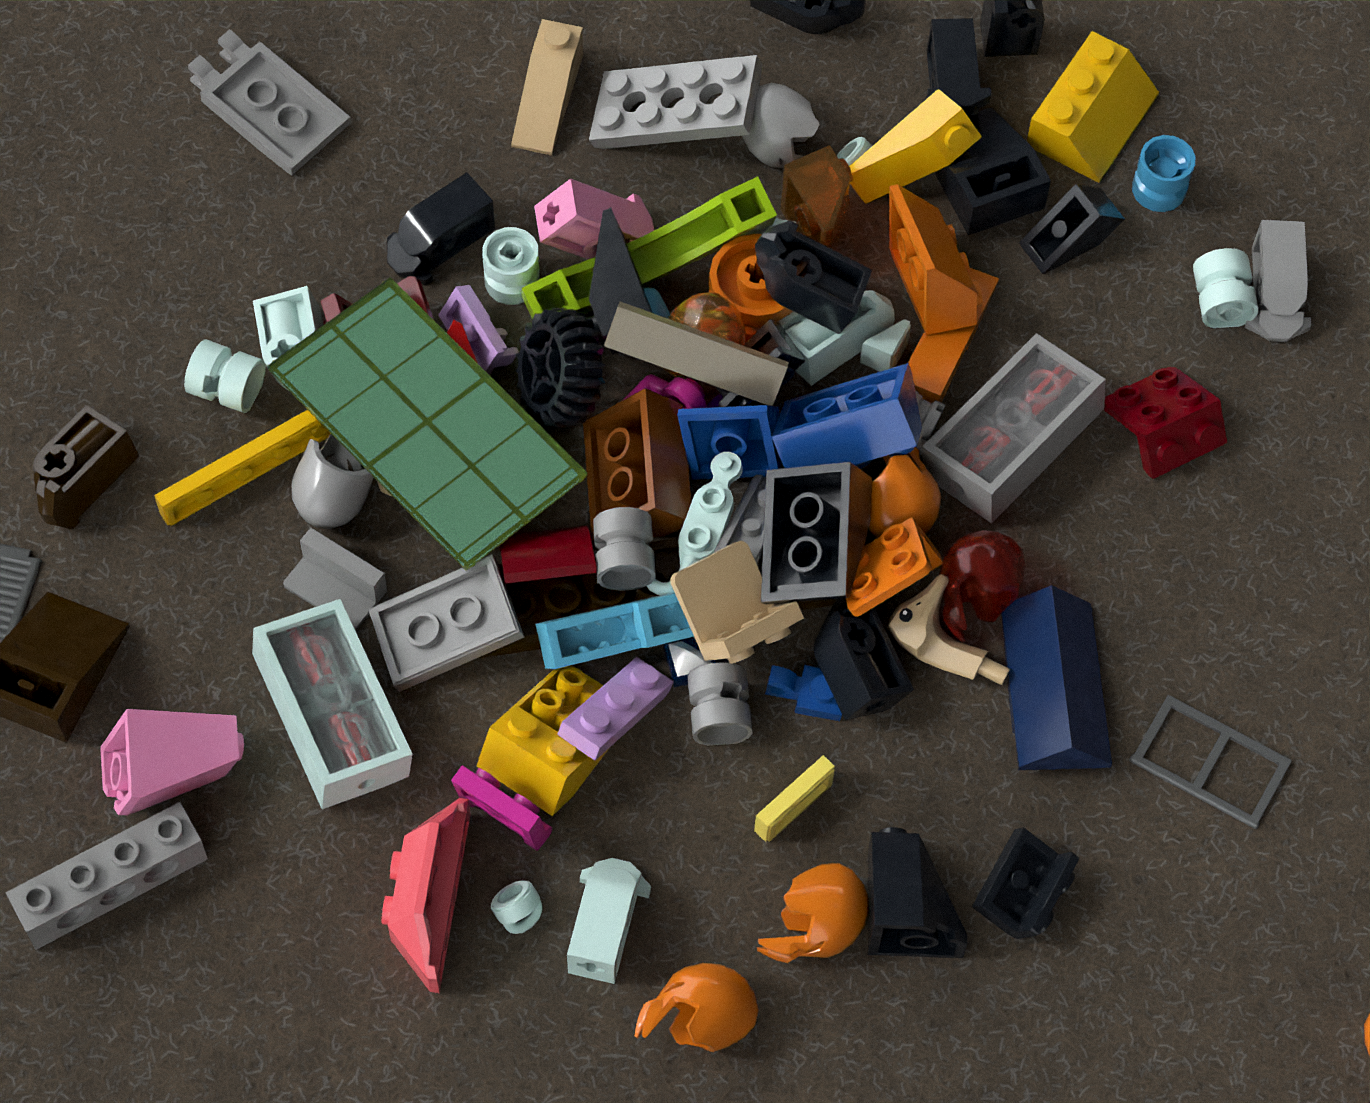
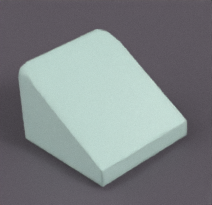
[860,319,911,372]

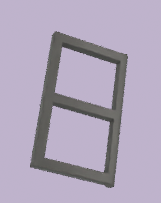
[1129,695,1292,829]

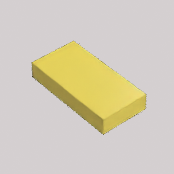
[754,755,835,842]

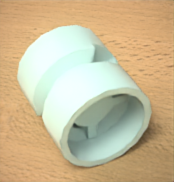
[482,227,540,305]
[1193,248,1258,328]
[184,339,266,413]

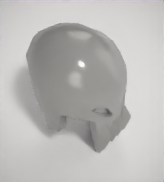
[742,82,836,175]
[292,434,374,529]

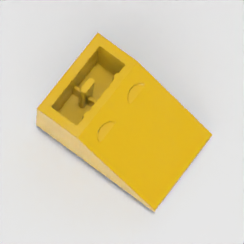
[476,665,609,816]

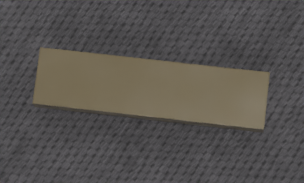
[604,301,789,406]

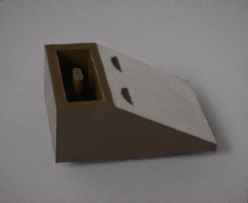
[0,591,130,743]

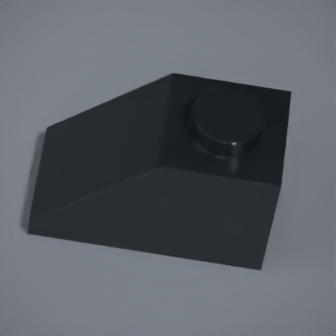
[1019,184,1125,274]

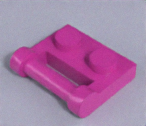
[451,765,552,851]

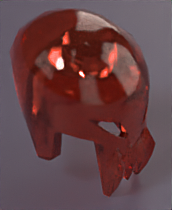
[938,530,1026,642]

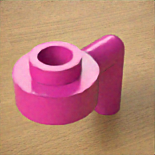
[622,374,706,409]

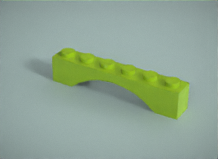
[521,177,777,319]

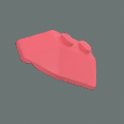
[381,798,471,993]

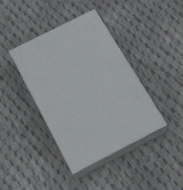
[368,555,524,692]

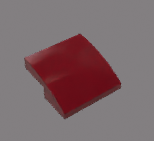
[499,525,597,584]

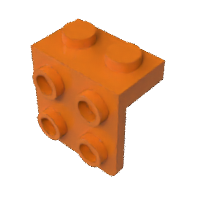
[845,517,943,616]

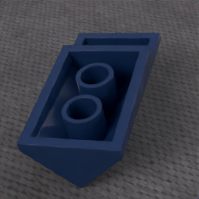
[1001,585,1112,770]

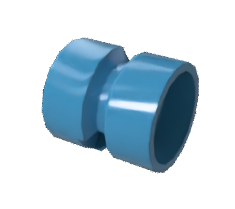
[1132,135,1195,212]

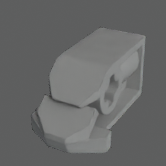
[1245,220,1311,342]

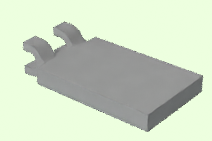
[188,29,351,176]

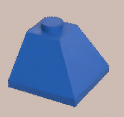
[677,405,781,480]

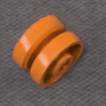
[708,233,793,343]

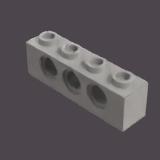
[5,802,208,950]

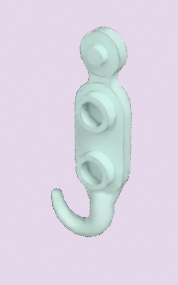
[647,452,743,596]

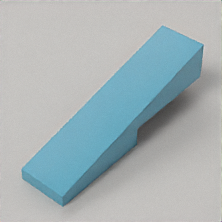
[535,592,694,669]

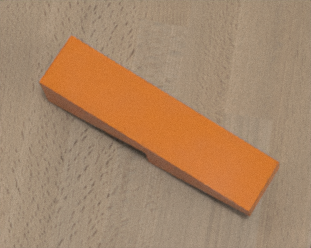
[908,267,999,403]

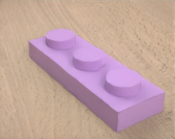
[557,657,674,761]

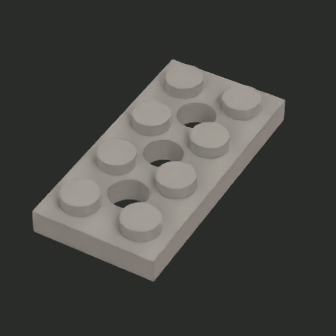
[589,55,763,149]

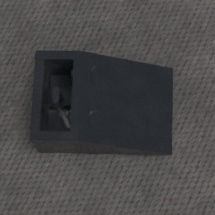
[934,107,1051,235]

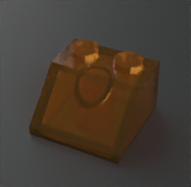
[780,145,853,251]

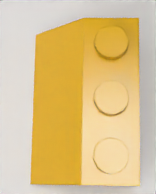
[1027,31,1159,183]

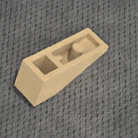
[511,19,583,155]

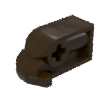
[33,405,139,530]

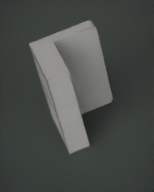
[283,527,387,630]

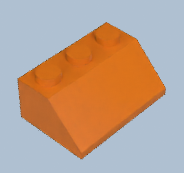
[889,184,983,335]

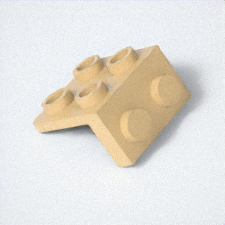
[671,541,804,664]

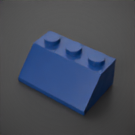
[772,363,922,469]

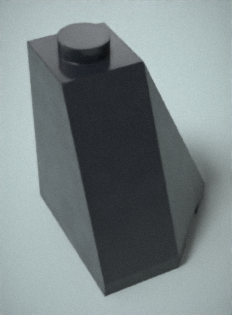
[868,827,968,958]

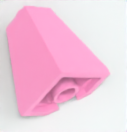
[100,709,244,816]

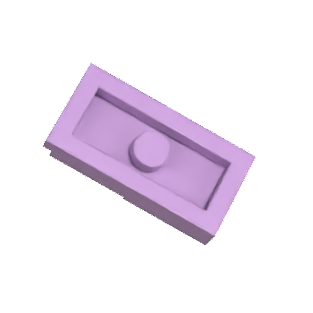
[438,285,519,378]

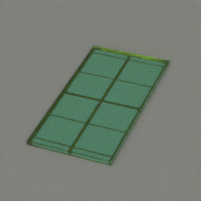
[268,277,587,571]

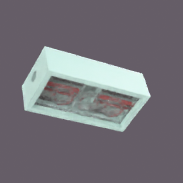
[252,599,412,809]

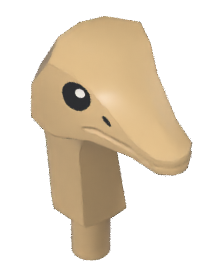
[887,574,1010,685]

